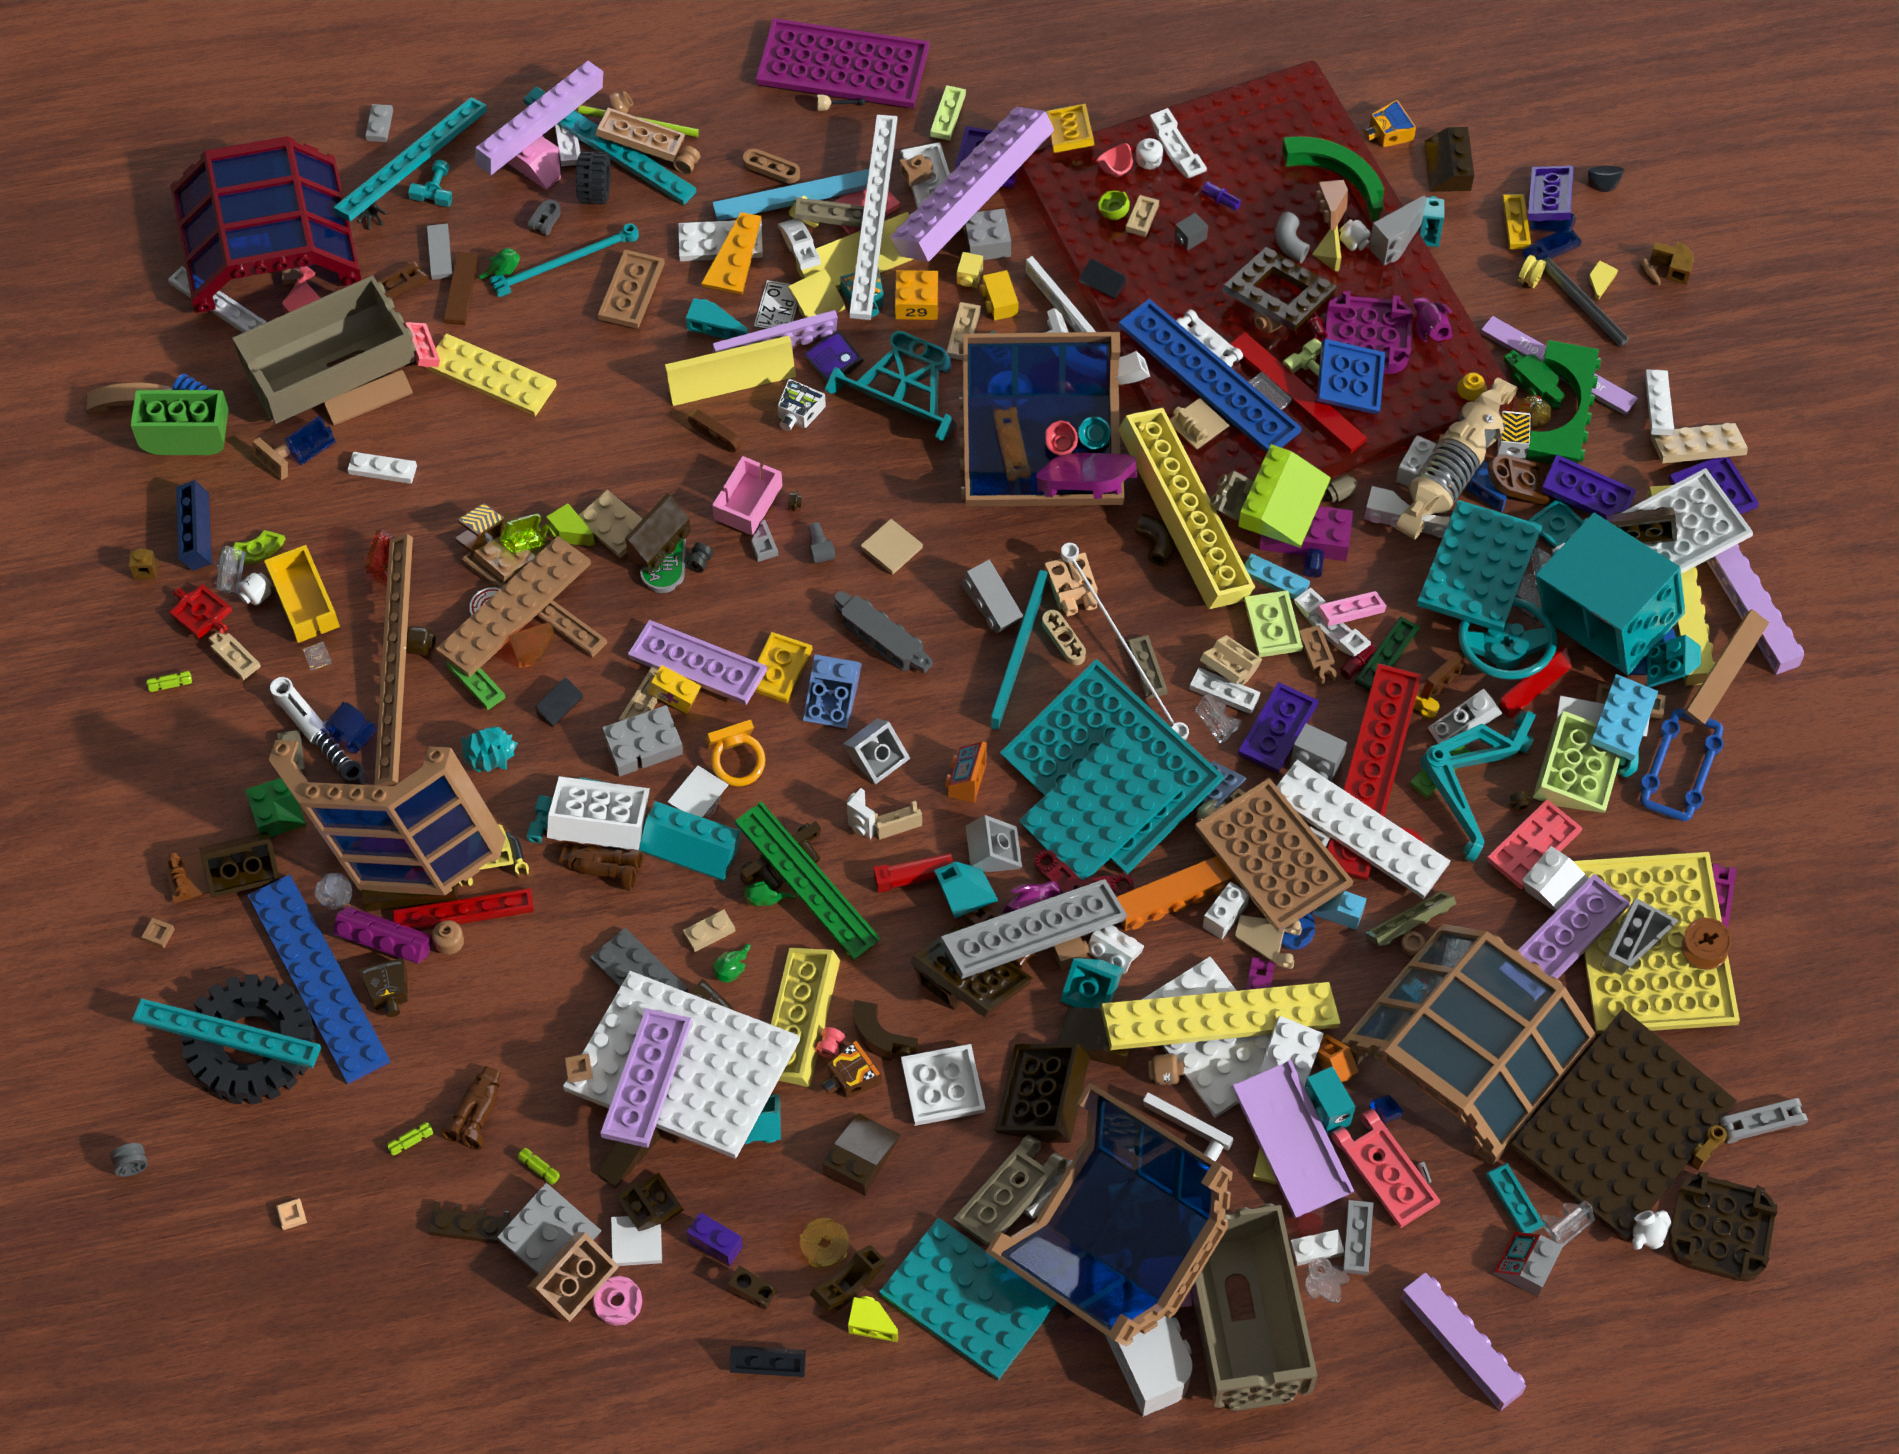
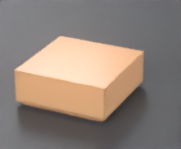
[276,1198,307,1230]

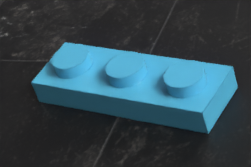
[1244,553,1310,599]

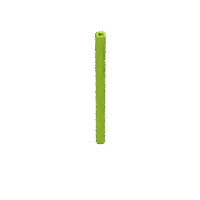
[578,105,699,137]

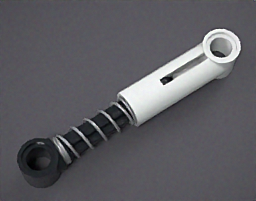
[270,677,367,785]

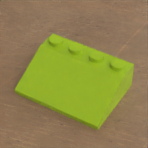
[1239,444,1331,548]

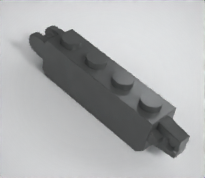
[834,591,933,673]

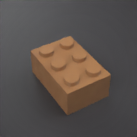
[527,1232,619,1322]

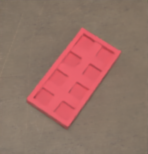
[1486,799,1582,890]

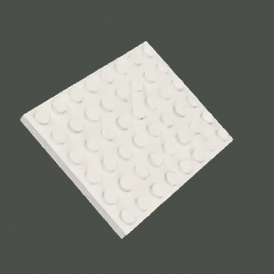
[563,971,800,1159]

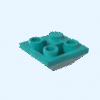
[1647,634,1701,687]
[934,862,998,918]

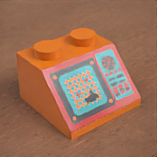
[945,742,987,803]

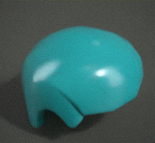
[1078,417,1111,449]

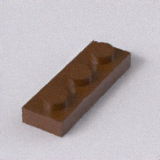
[1420,649,1466,700]

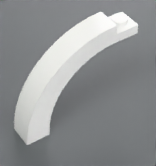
[1046,308,1150,385]

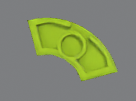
[227,530,285,565]

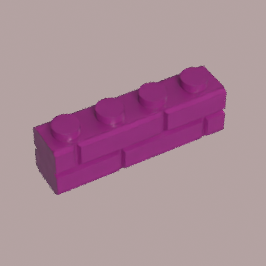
[333,906,433,964]

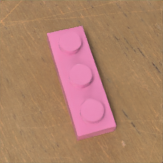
[1317,591,1387,627]

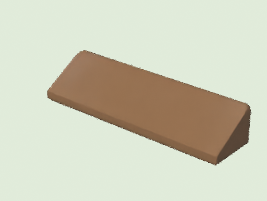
[324,370,413,426]

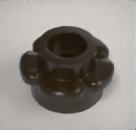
[788,490,802,511]
[1510,791,1532,810]

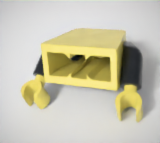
[458,824,529,887]

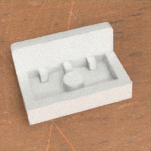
[846,788,875,839]
[1088,925,1144,974]

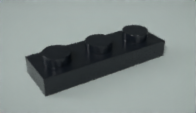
[730,1345,806,1377]

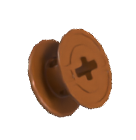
[1681,917,1732,970]

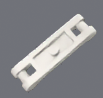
[1176,309,1243,367]

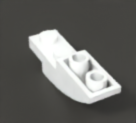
[778,219,821,270]

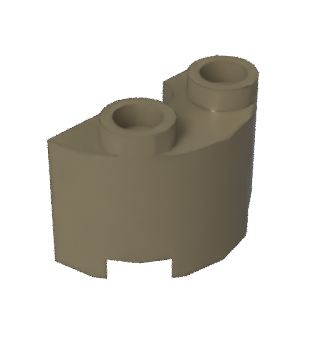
[1210,471,1254,521]

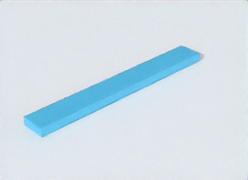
[713,169,869,221]

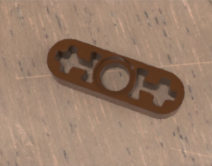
[687,409,743,453]

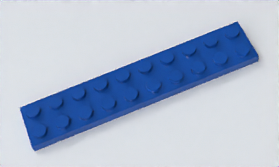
[1119,298,1302,453]
[248,874,391,1084]

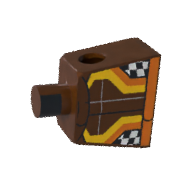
[821,1040,882,1098]

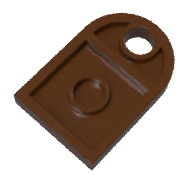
[1488,454,1549,505]

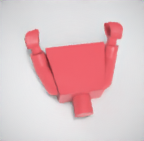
[282,266,321,314]

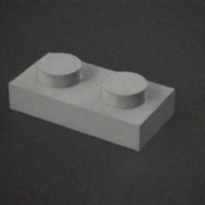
[366,104,393,142]

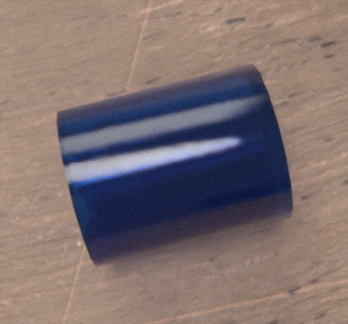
[1304,549,1324,578]

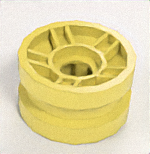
[1518,255,1546,288]

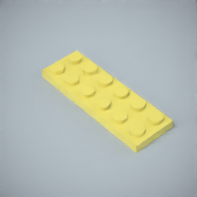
[425,333,557,416]

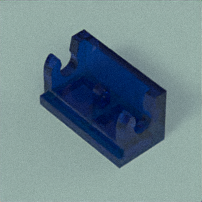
[285,415,336,466]

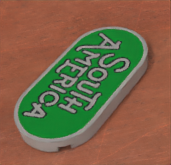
[640,539,686,593]

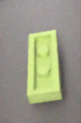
[930,85,966,141]

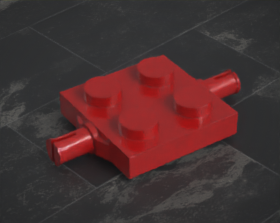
[169,584,232,639]

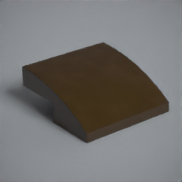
[615,1172,684,1231]

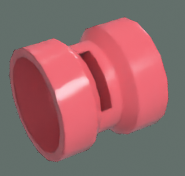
[815,1027,845,1059]

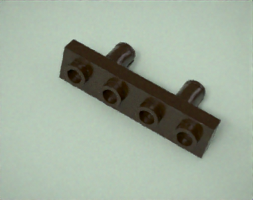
[740,821,821,891]

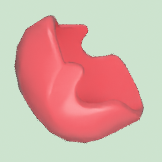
[1045,420,1078,456]

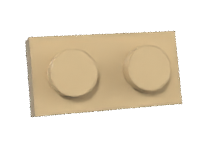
[1126,195,1159,237]
[683,910,736,952]

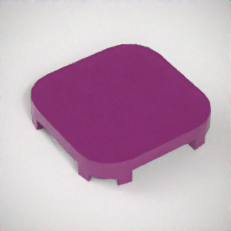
[1325,291,1413,374]
[1036,453,1137,499]

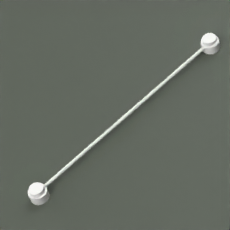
[1061,543,1189,740]

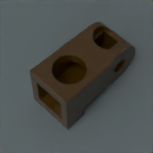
[727,1265,777,1309]

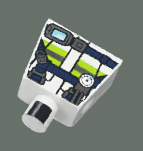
[778,379,826,431]

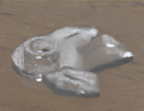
[1305,1257,1350,1303]

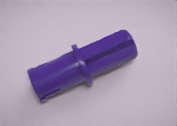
[1202,181,1241,211]

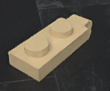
[208,631,261,680]

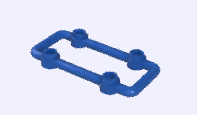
[1640,708,1724,822]

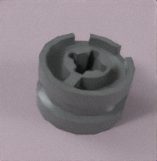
[110,1143,148,1177]

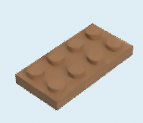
[596,107,685,162]
[598,250,665,329]

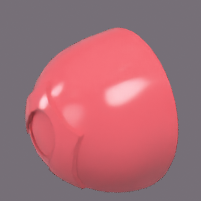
[1096,143,1133,177]

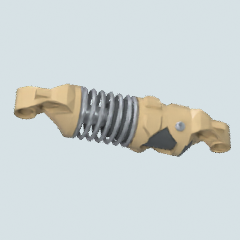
[1395,377,1517,539]

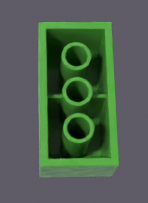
[131,390,229,455]

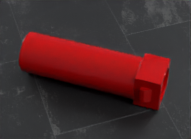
[874,853,953,893]

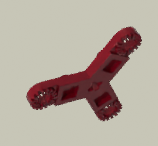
[1035,850,1134,897]

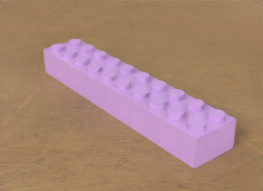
[890,107,1054,262]

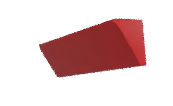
[1499,646,1571,718]

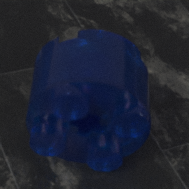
[323,701,377,755]

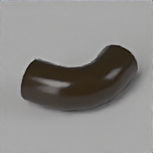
[1136,513,1174,566]

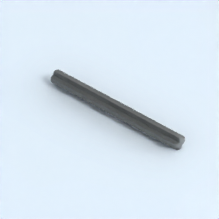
[1542,257,1629,347]

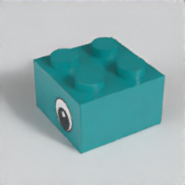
[1305,1066,1355,1136]

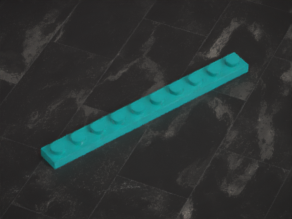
[523,86,696,206]
[333,97,487,222]

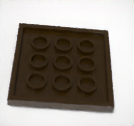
[909,924,1033,1017]

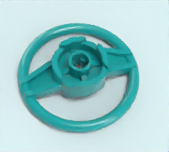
[1458,597,1557,679]

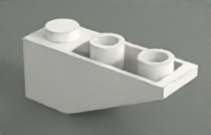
[1428,689,1502,744]

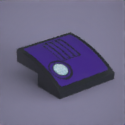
[803,331,864,383]

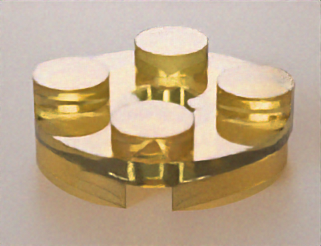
[800,1218,849,1268]

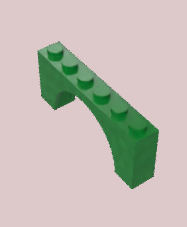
[1525,340,1601,465]

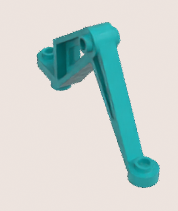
[1420,710,1536,863]

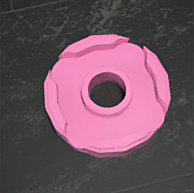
[593,1276,642,1326]

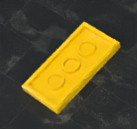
[1046,104,1094,153]

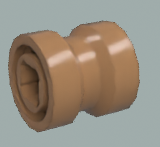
[673,146,700,175]

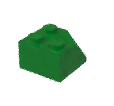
[245,778,306,837]

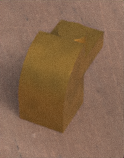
[1650,241,1694,285]

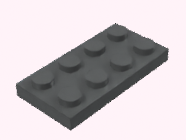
[590,928,688,993]

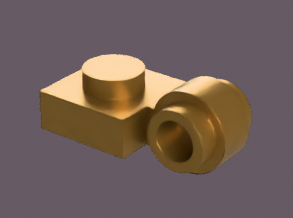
[1691,1125,1727,1170]

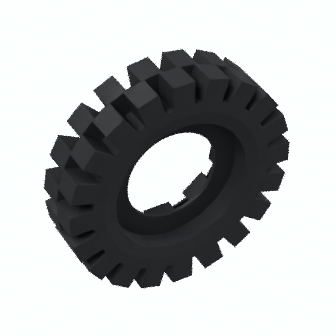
[181,974,316,1105]

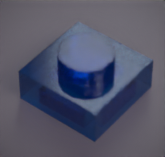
[1369,1095,1404,1123]

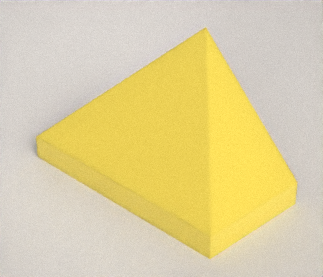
[1312,225,1341,271]

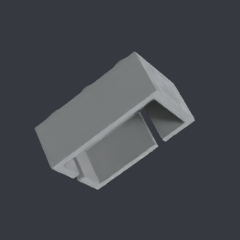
[602,705,683,777]

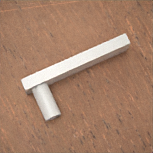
[1143,1093,1233,1171]

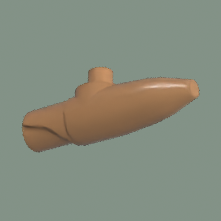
[1640,258,1661,285]

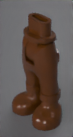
[559,845,643,891]
[440,1066,502,1150]

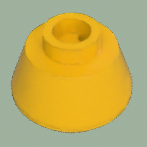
[1457,373,1487,401]

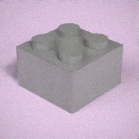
[963,209,1011,260]
[1290,724,1347,782]

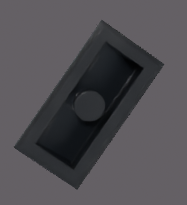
[1079,258,1126,300]
[535,677,584,727]

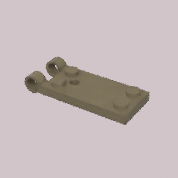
[953,1135,1068,1246]

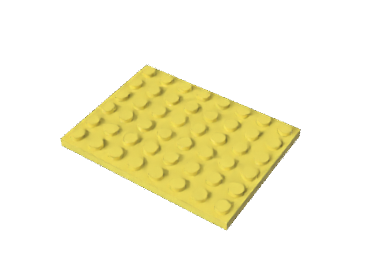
[1573,852,1740,1034]

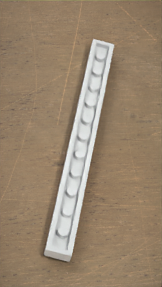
[850,115,897,320]

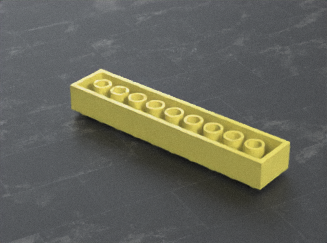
[1118,408,1255,610]

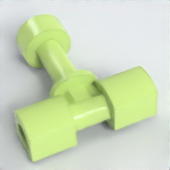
[1283,338,1322,377]

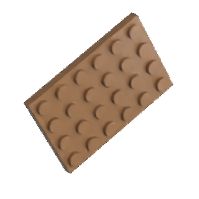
[1195,778,1354,933]

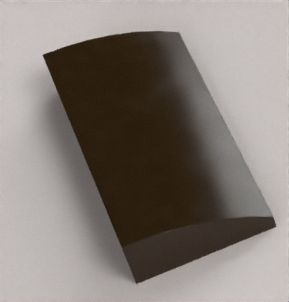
[362,858,458,912]

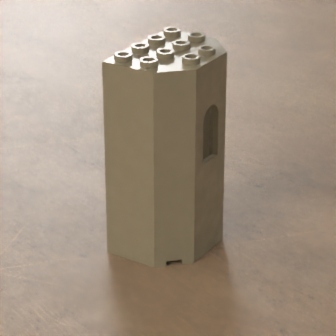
[232,275,416,424]
[1180,1204,1317,1411]

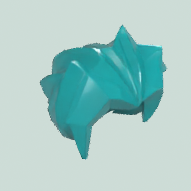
[461,726,518,773]

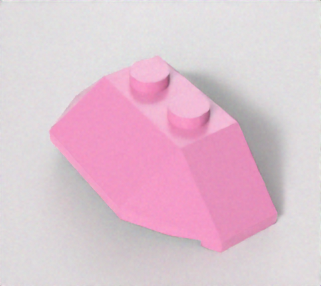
[507,136,561,190]

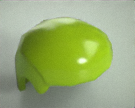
[1098,191,1130,220]

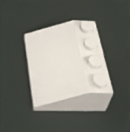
[547,777,650,850]

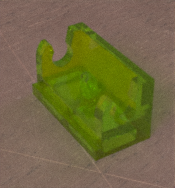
[500,513,549,554]

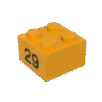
[895,270,938,320]

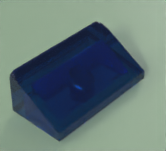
[1529,213,1576,234]

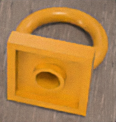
[705,720,765,787]

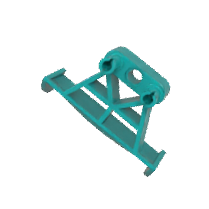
[825,331,957,440]

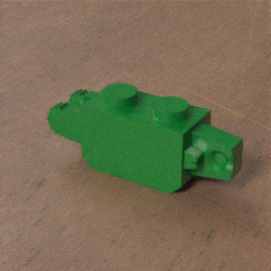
[1504,350,1564,410]

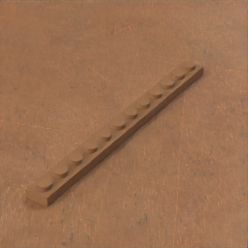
[374,534,413,786]

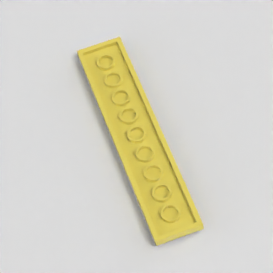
[1101,982,1340,1050]

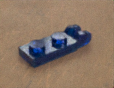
[1522,227,1582,261]

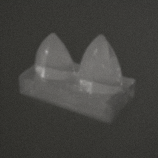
[214,546,245,595]
[1195,694,1242,743]
[1542,1200,1595,1246]

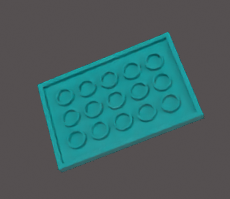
[1417,500,1542,632]
[1019,727,1182,880]
[879,1217,1057,1381]

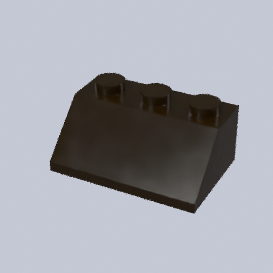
[1424,127,1474,192]
[625,493,691,574]
[1606,507,1677,545]
[199,832,280,898]

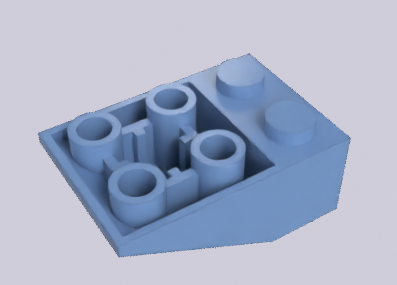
[803,654,862,728]

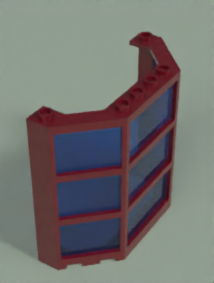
[170,136,362,313]

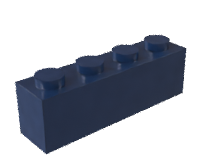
[176,480,212,571]

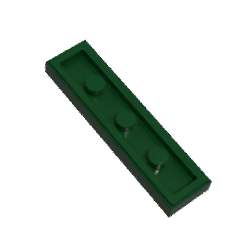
[1355,616,1420,692]

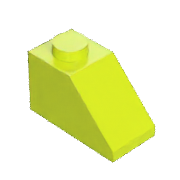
[848,1296,898,1342]

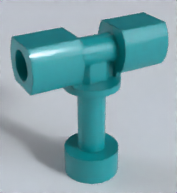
[408,160,452,207]
[527,795,553,844]

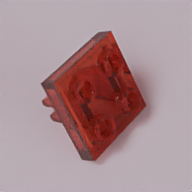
[364,529,414,583]

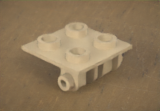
[1170,398,1229,449]

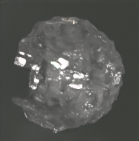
[315,873,353,910]

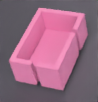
[712,456,782,535]

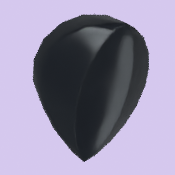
[1588,165,1625,192]

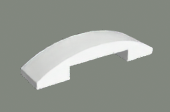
[1150,108,1207,178]
[1294,588,1371,657]

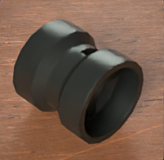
[684,542,714,573]

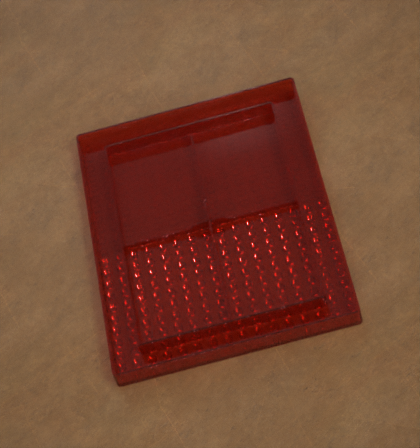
[1019,61,1516,517]

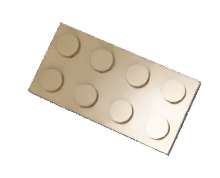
[1651,423,1748,463]

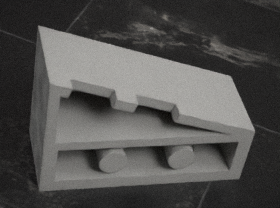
[960,559,1023,633]
[1601,898,1678,976]

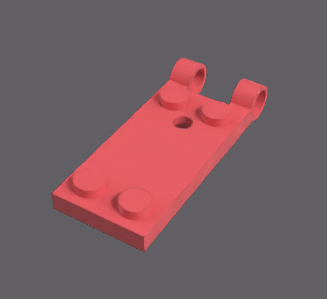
[1331,1108,1440,1228]

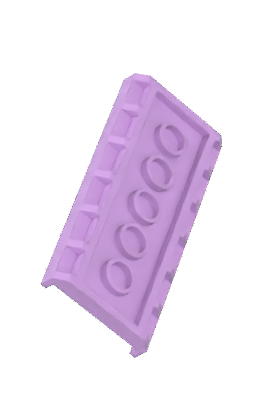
[1231,1059,1354,1219]

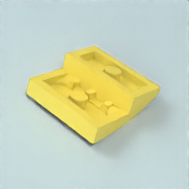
[788,269,846,318]

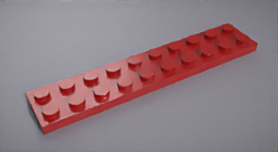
[1328,663,1422,881]

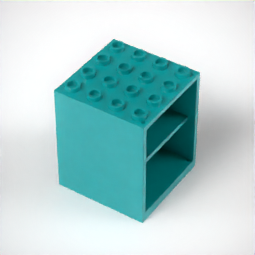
[1536,513,1685,675]

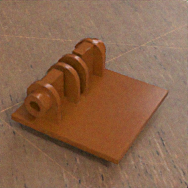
[164,852,210,903]

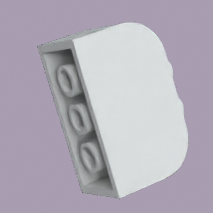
[1102,1297,1192,1416]

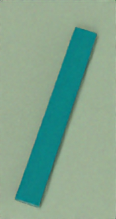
[990,570,1048,730]
[132,998,321,1069]

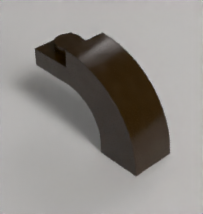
[853,1000,918,1061]
[810,1245,887,1312]

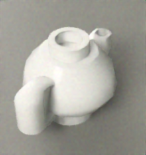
[1632,1210,1672,1250]

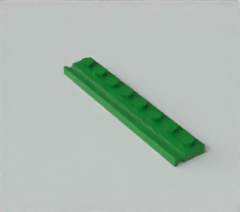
[735,801,881,961]

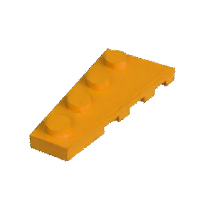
[701,212,761,295]

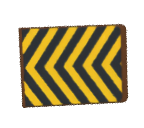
[455,503,505,554]

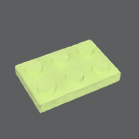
[1244,590,1303,657]

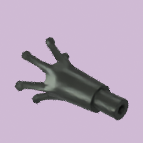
[357,202,387,230]

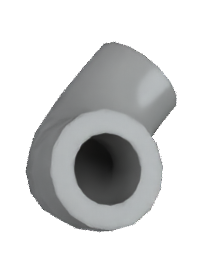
[1275,212,1309,264]

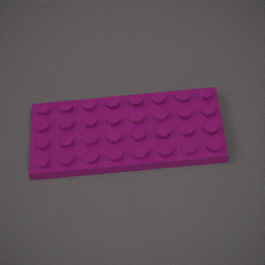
[756,18,930,108]

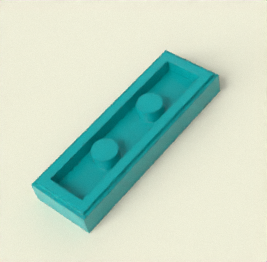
[1485,1163,1545,1234]

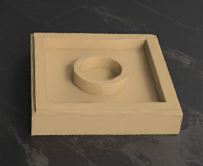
[861,519,923,575]

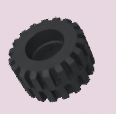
[576,151,611,204]

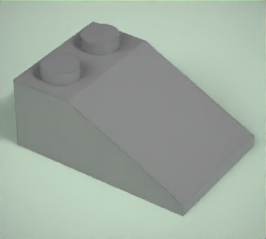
[1369,195,1427,265]

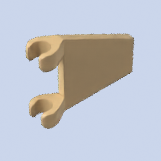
[1235,915,1302,969]

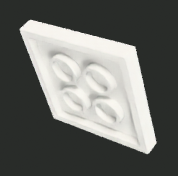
[901,1044,985,1126]

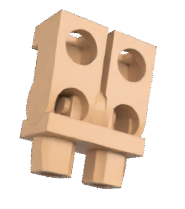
[1044,553,1098,616]

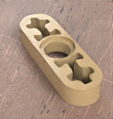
[1042,610,1086,666]

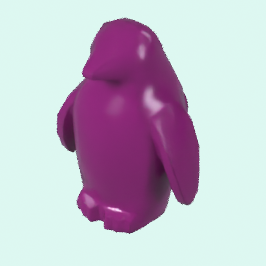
[1412,297,1453,342]
[1003,881,1061,914]

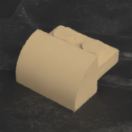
[1200,635,1262,685]

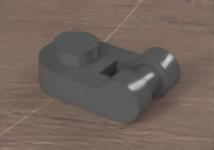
[528,200,561,236]

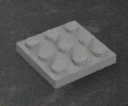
[497,1183,601,1275]

